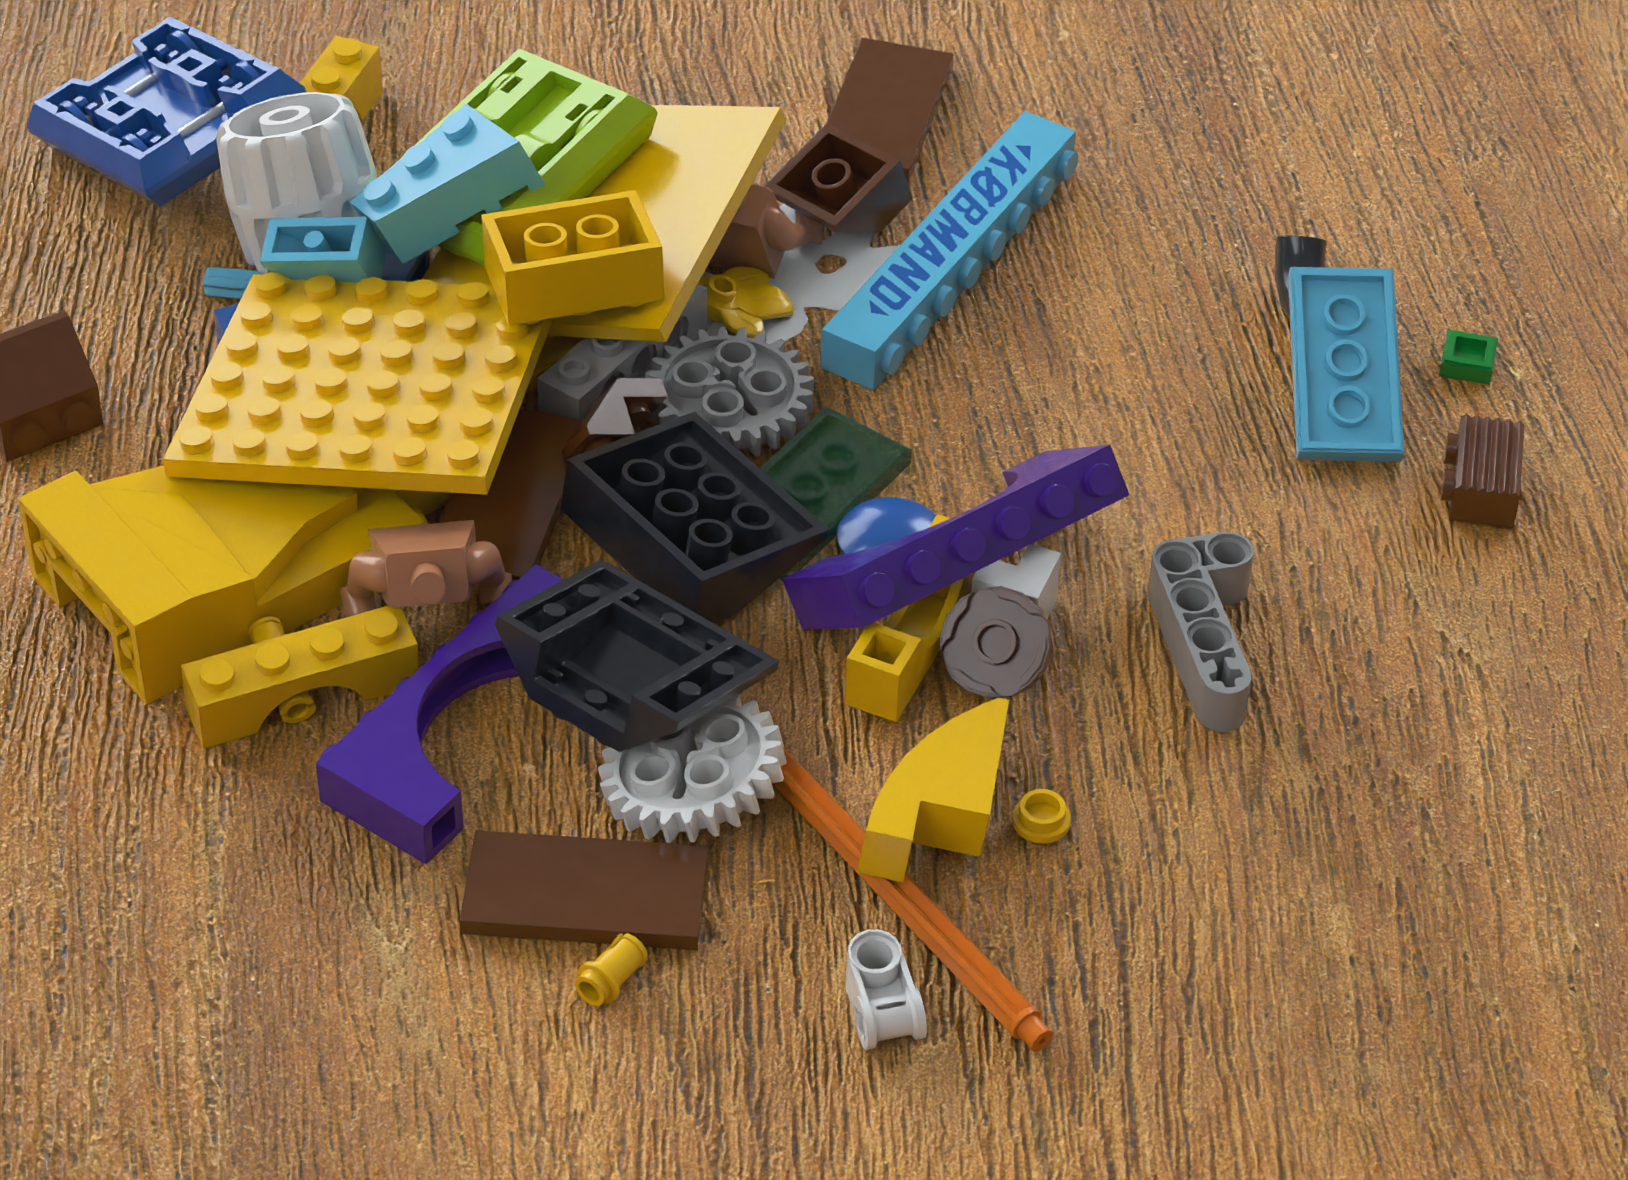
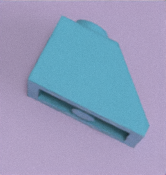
[260,216,387,283]

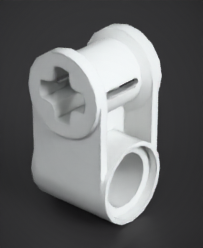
[845,929,927,1050]

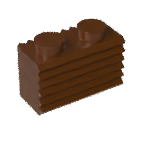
[1441,414,1525,528]

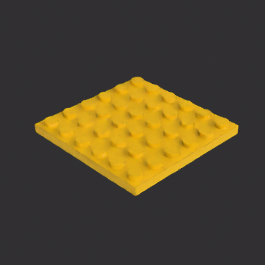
[163,272,553,495]

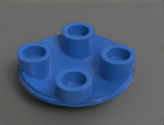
[837,497,936,554]

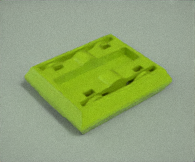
[391,49,658,266]

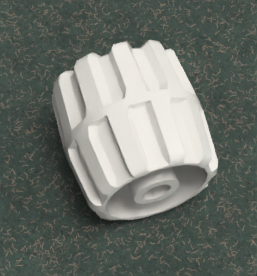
[216,92,377,274]

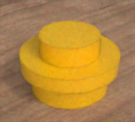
[1012,789,1071,844]

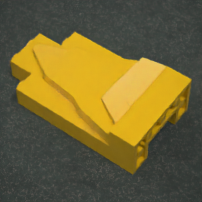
[18,465,450,705]

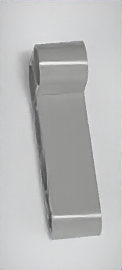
[1148,532,1254,732]

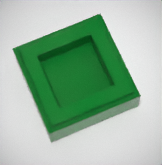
[1439,330,1498,385]

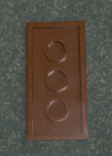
[827,37,954,183]
[438,409,581,581]
[459,830,708,950]

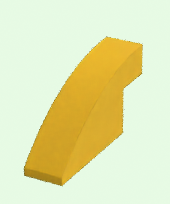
[857,698,1009,882]

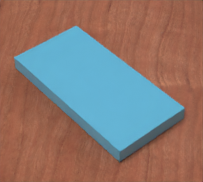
[1288,267,1404,462]

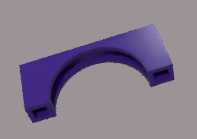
[782,445,1129,629]
[316,564,564,864]

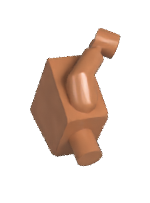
[709,184,825,279]
[340,520,512,618]

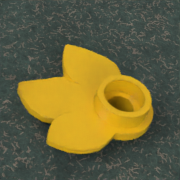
[698,267,795,338]

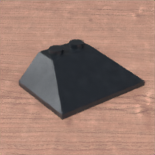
[495,559,779,752]

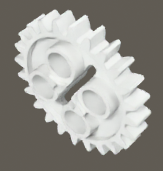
[598,694,787,843]

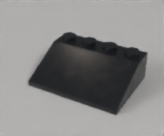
[560,411,830,623]

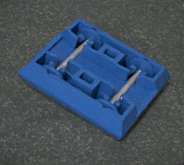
[27,17,307,207]

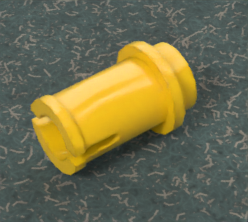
[575,933,648,1006]

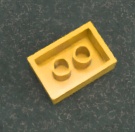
[481,190,664,326]

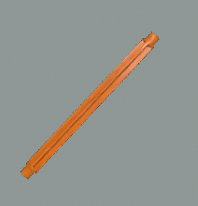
[772,748,1053,1052]

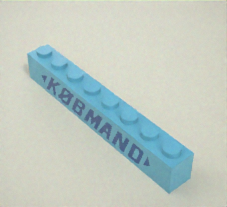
[821,111,1078,390]

